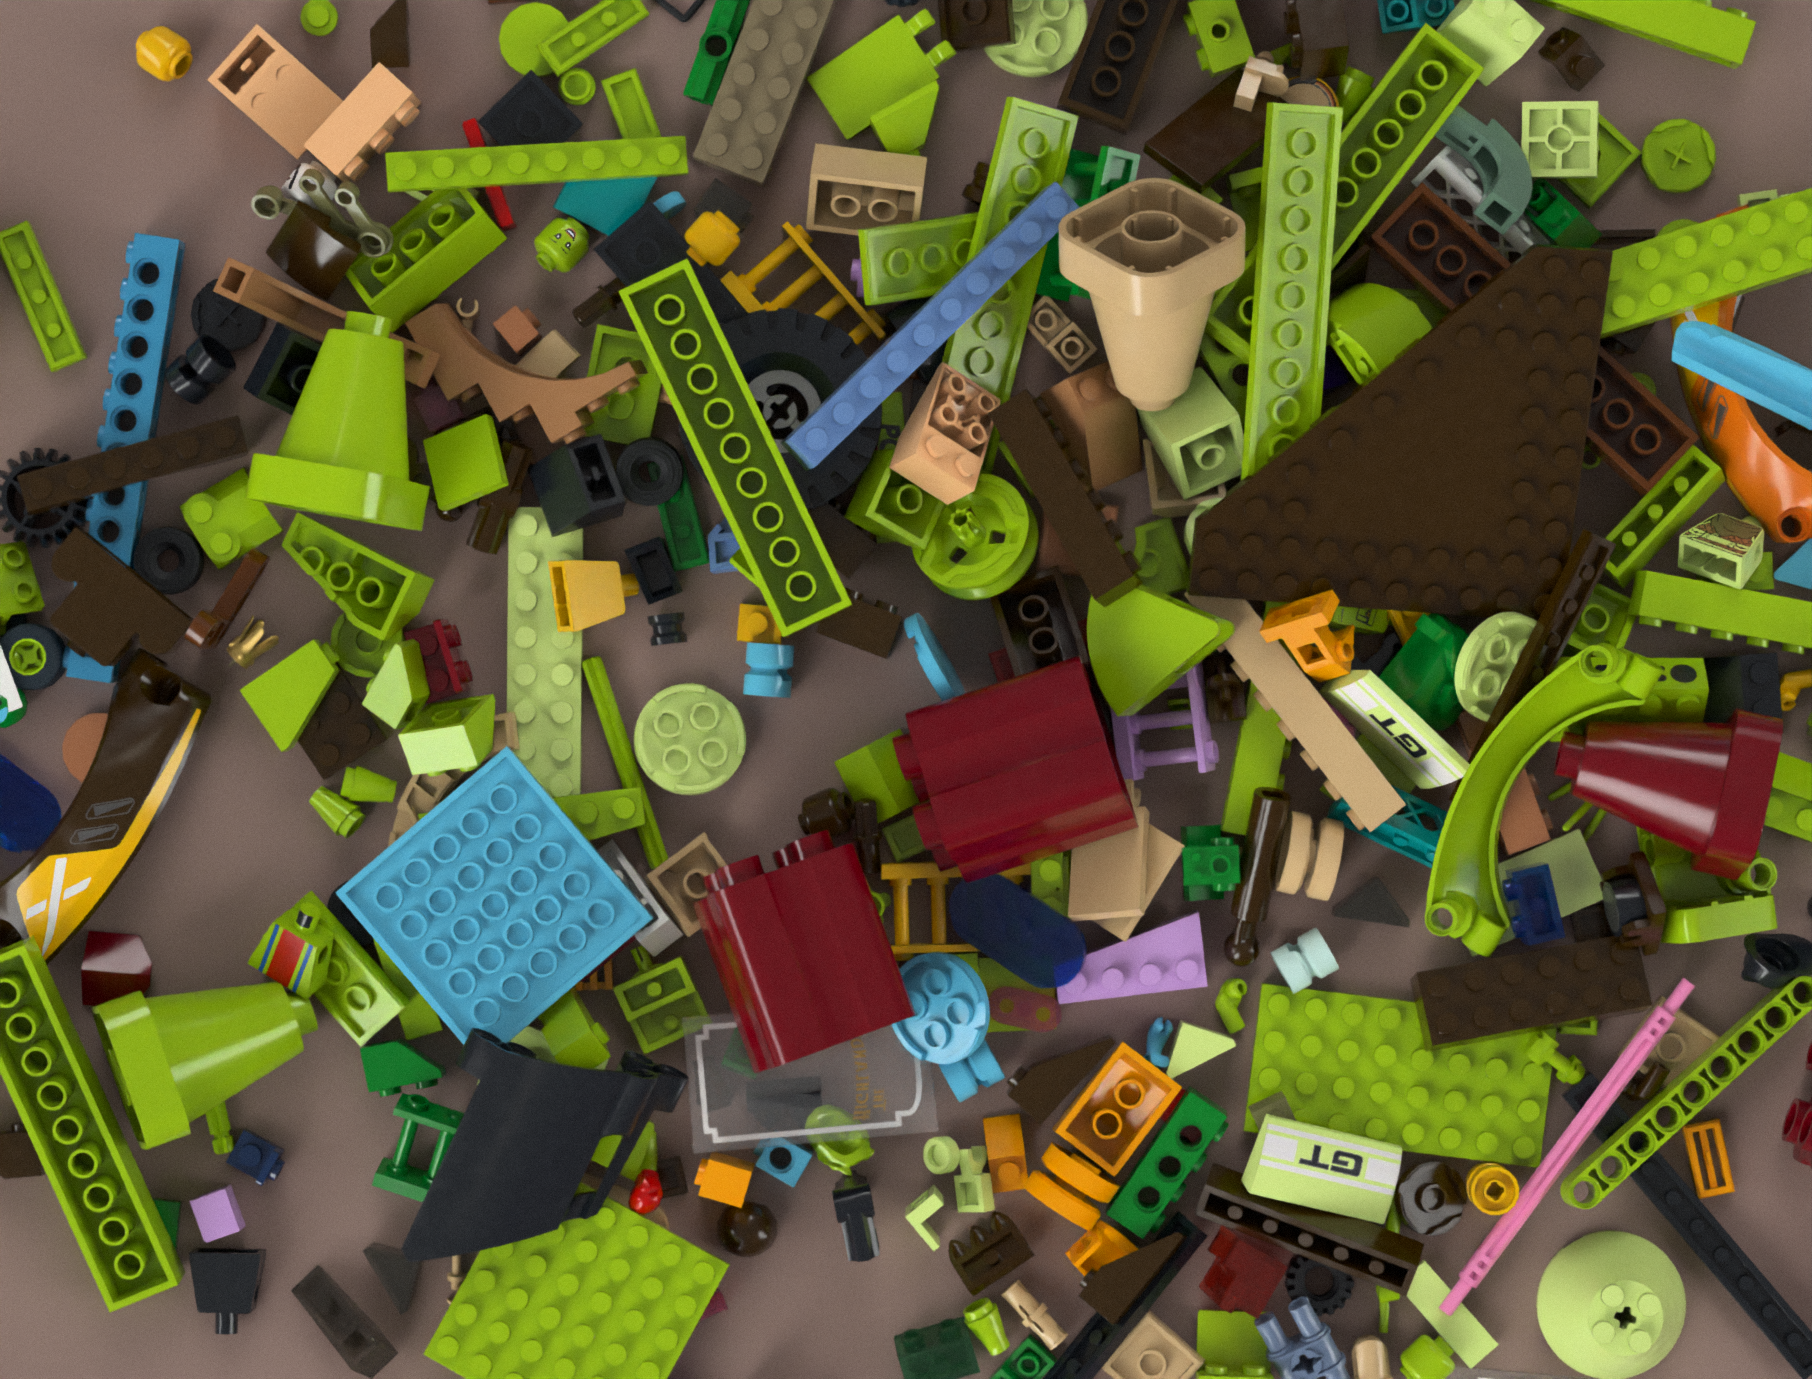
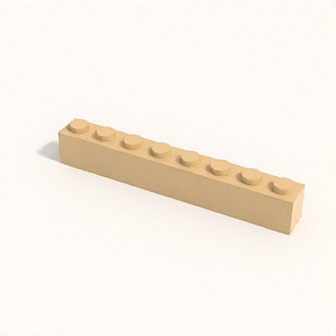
[1184,592,1406,832]

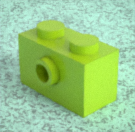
[1183,0,1255,78]

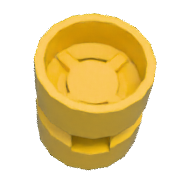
[1464,1161,1519,1215]

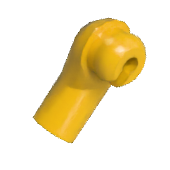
[1779,669,1812,711]

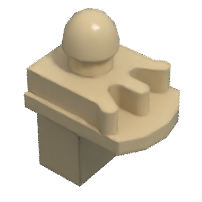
[1233,51,1289,112]

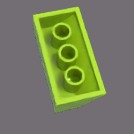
[345,188,508,333]

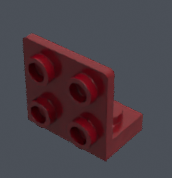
[404,619,473,704]

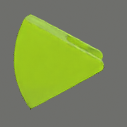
[1087,585,1235,717]

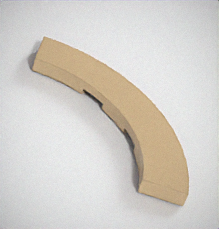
[388,712,520,847]

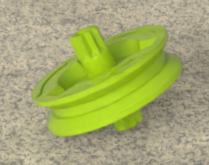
[912,473,1039,600]

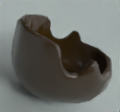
[717,1201,777,1257]

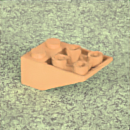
[207,24,343,160]
[889,362,1001,505]

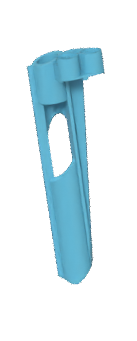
[1672,321,1812,431]

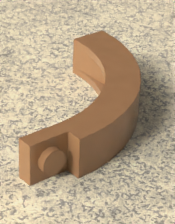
[213,257,441,389]

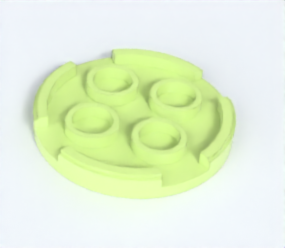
[983,0,1088,77]
[1454,612,1537,722]
[634,683,746,795]

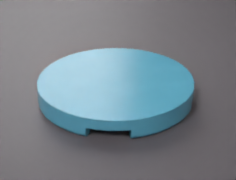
[904,613,966,701]
[892,952,990,1065]

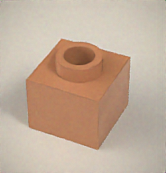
[493,305,543,355]

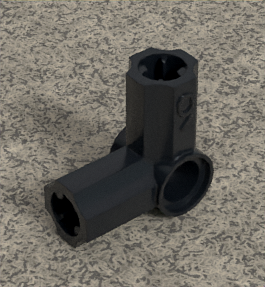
[832,1170,880,1262]

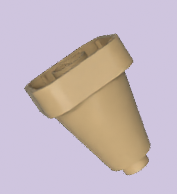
[1058,178,1245,411]

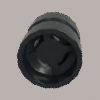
[165,334,236,405]

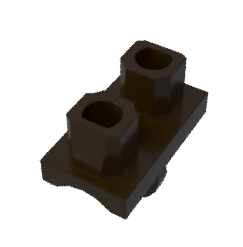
[1203,654,1247,724]

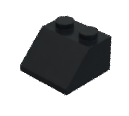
[1703,653,1782,723]

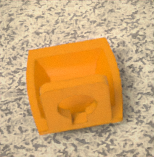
[1065,1219,1139,1276]

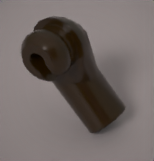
[1621,1061,1670,1102]

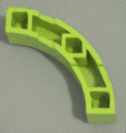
[537,987,611,1068]

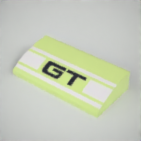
[1319,670,1470,789]
[1241,1114,1403,1224]

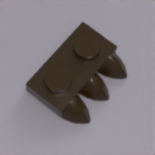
[948,1211,1035,1296]

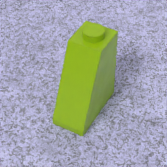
[240,639,340,752]

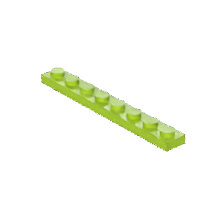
[385,136,688,192]

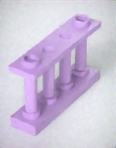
[1110,661,1219,781]

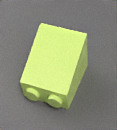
[1137,366,1244,500]

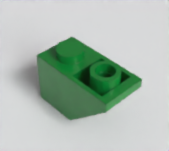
[1524,179,1602,248]
[360,1038,446,1097]

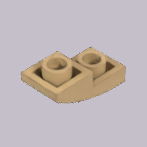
[1027,296,1097,374]
[515,329,581,378]

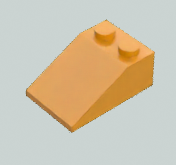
[1052,1042,1182,1177]

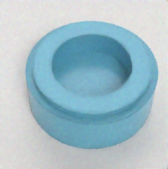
[653,191,687,220]

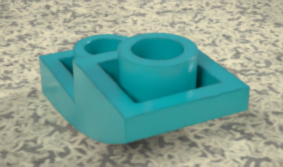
[1377,0,1455,34]

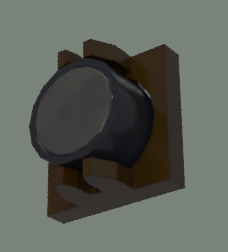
[1599,851,1667,956]

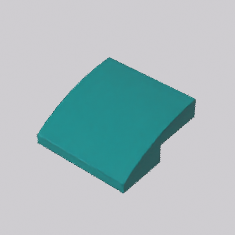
[553,177,657,236]

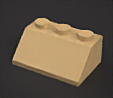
[1092,824,1185,942]

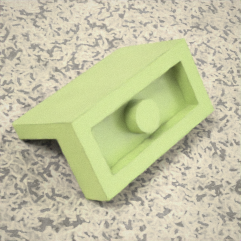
[905,1184,944,1251]

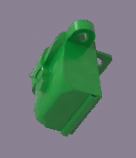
[1379,613,1470,731]

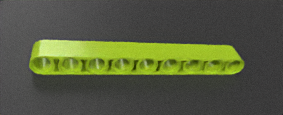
[1560,976,1812,1209]

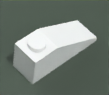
[597,839,684,957]

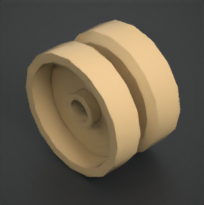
[1274,811,1344,901]

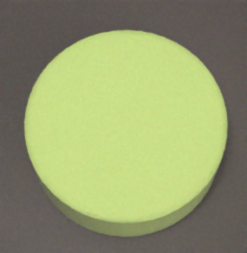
[923,1136,960,1174]

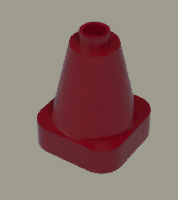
[1554,708,1783,880]

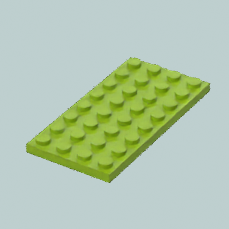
[1243,983,1557,1168]

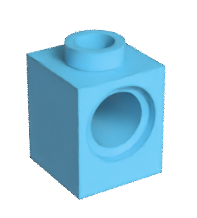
[753,1129,813,1188]

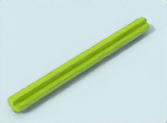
[582,656,669,870]

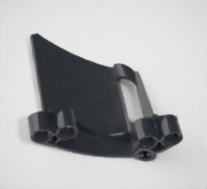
[401,1028,689,1262]

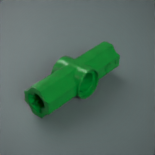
[683,0,751,106]

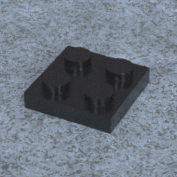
[477,70,583,146]

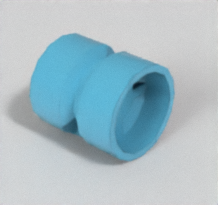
[743,642,795,698]
[938,1038,1006,1103]

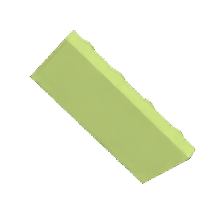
[1467,828,1603,957]

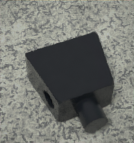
[189,1248,266,1335]

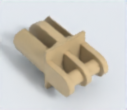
[1351,1334,1393,1379]

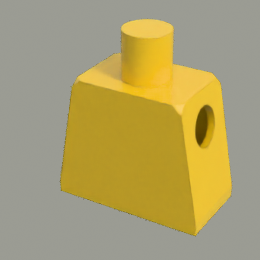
[548,560,639,632]

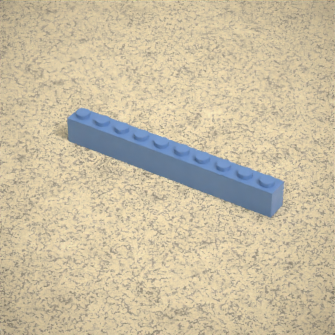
[781,181,1080,471]

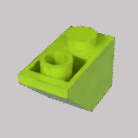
[362,639,430,730]

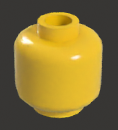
[136,26,193,82]
[684,210,740,267]

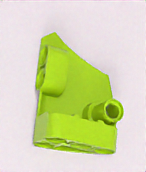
[1636,826,1778,944]

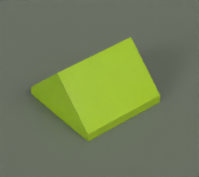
[834,728,919,823]

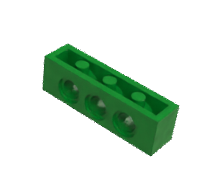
[1106,1086,1229,1239]

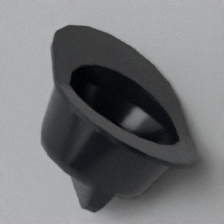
[1741,933,1812,989]

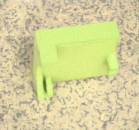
[1521,101,1599,181]

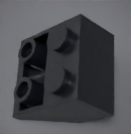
[528,434,626,537]

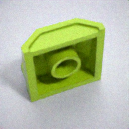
[179,467,284,570]
[1562,583,1636,657]

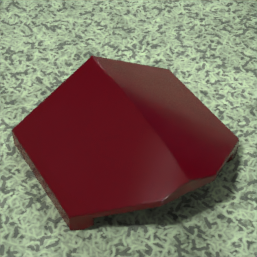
[81,931,152,1006]

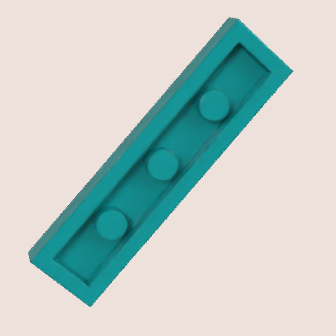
[1326,785,1448,868]

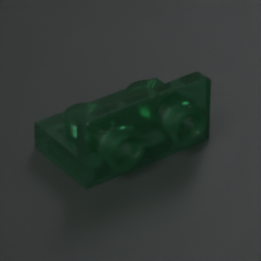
[894,1317,980,1379]

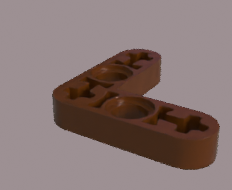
[184,547,270,649]

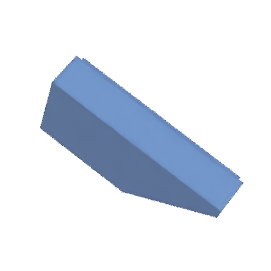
[708,517,740,574]

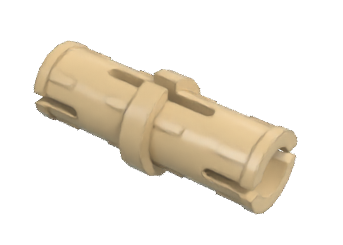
[1001,1279,1068,1351]

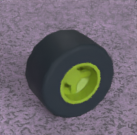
[0,624,66,690]

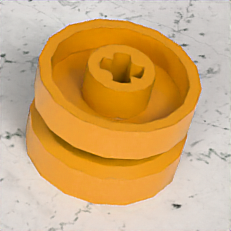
[1023,1142,1120,1231]

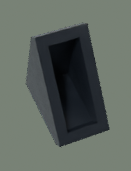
[624,536,683,605]

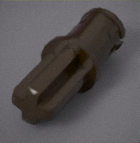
[572,277,626,328]
[853,798,882,874]

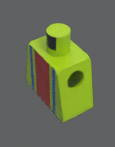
[247,903,334,999]

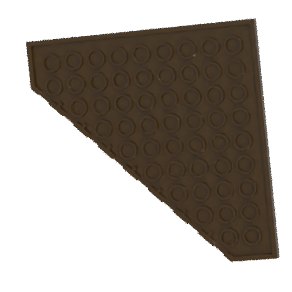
[1187,244,1613,621]

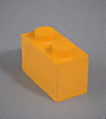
[694,1151,755,1208]

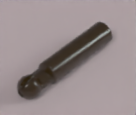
[1224,787,1291,967]

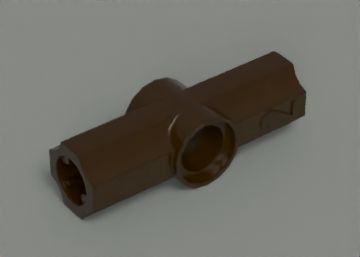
[466,438,534,555]

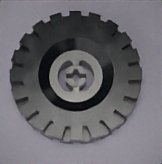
[678,308,883,510]

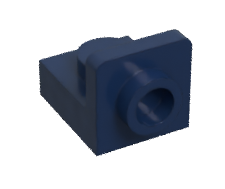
[226,1128,285,1186]

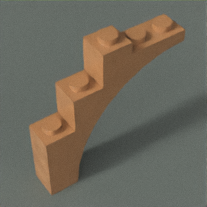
[405,303,648,444]

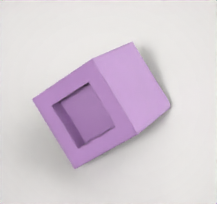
[189,1184,245,1243]

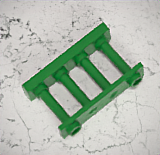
[1035,146,1141,302]
[372,1093,464,1202]

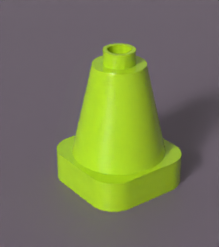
[245,311,430,531]
[91,981,318,1150]

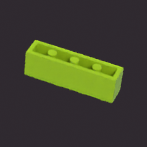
[1603,445,1726,589]

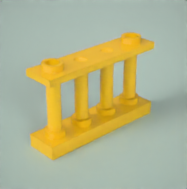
[720,221,886,345]
[881,861,1033,961]

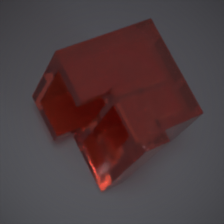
[1199,1225,1288,1319]

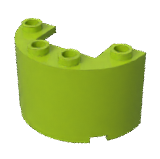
[1326,283,1433,385]

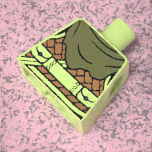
[1678,513,1765,589]

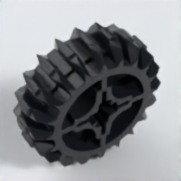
[0,448,92,549]

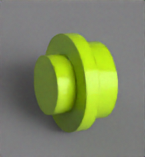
[300,0,338,36]
[558,68,596,106]

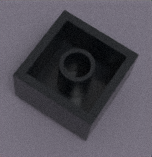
[243,322,322,415]

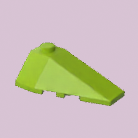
[281,512,435,642]

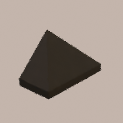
[1330,230,1370,294]

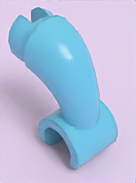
[1144,1017,1173,1070]

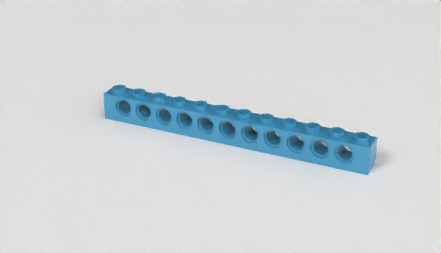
[62,233,186,683]

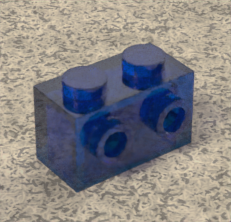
[1502,862,1566,946]

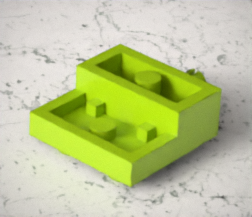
[613,945,713,1055]

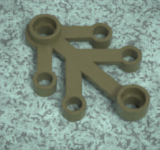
[251,169,394,258]

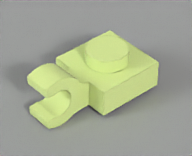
[954,1146,995,1213]

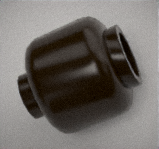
[798,788,855,839]

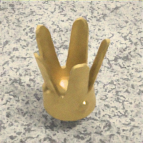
[226,615,279,669]

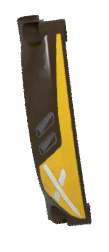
[0,647,211,966]

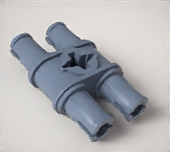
[1254,1296,1351,1379]

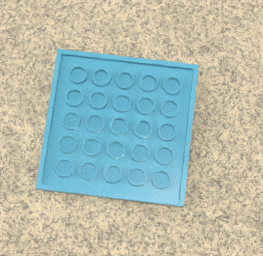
[335,746,654,1045]

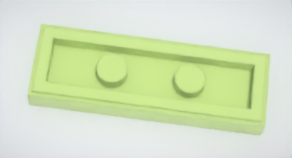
[1406,1259,1499,1369]

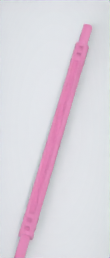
[1439,978,1695,1316]

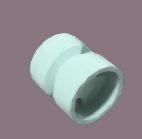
[1270,927,1339,994]

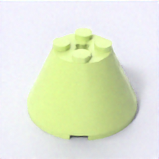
[1536,1230,1686,1379]

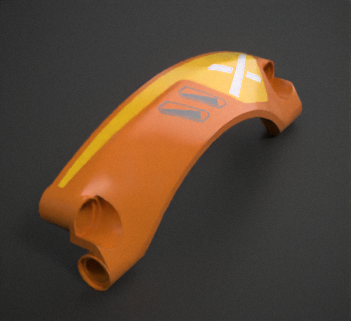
[1670,204,1812,544]

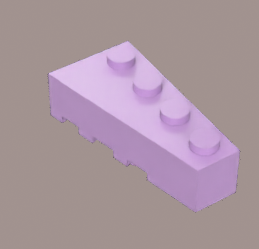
[1053,910,1208,1004]

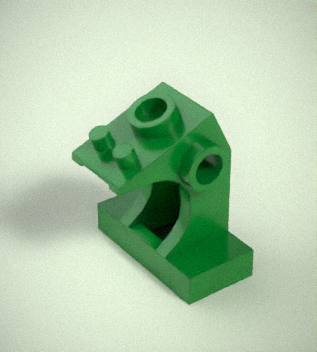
[1181,824,1241,901]

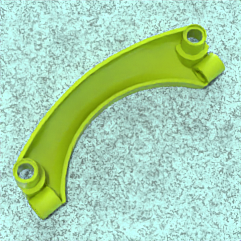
[1425,643,1664,957]

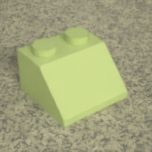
[1436,0,1545,86]

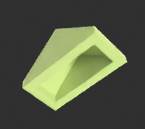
[1164,1020,1236,1079]

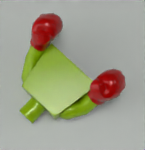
[591,1119,663,1215]

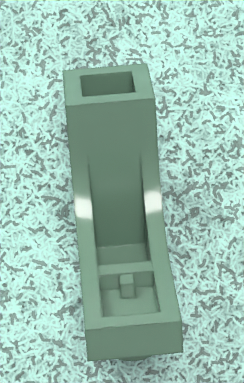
[1434,105,1533,235]

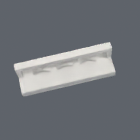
[1411,145,1558,261]

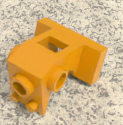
[1259,590,1355,683]

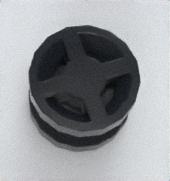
[647,612,688,646]

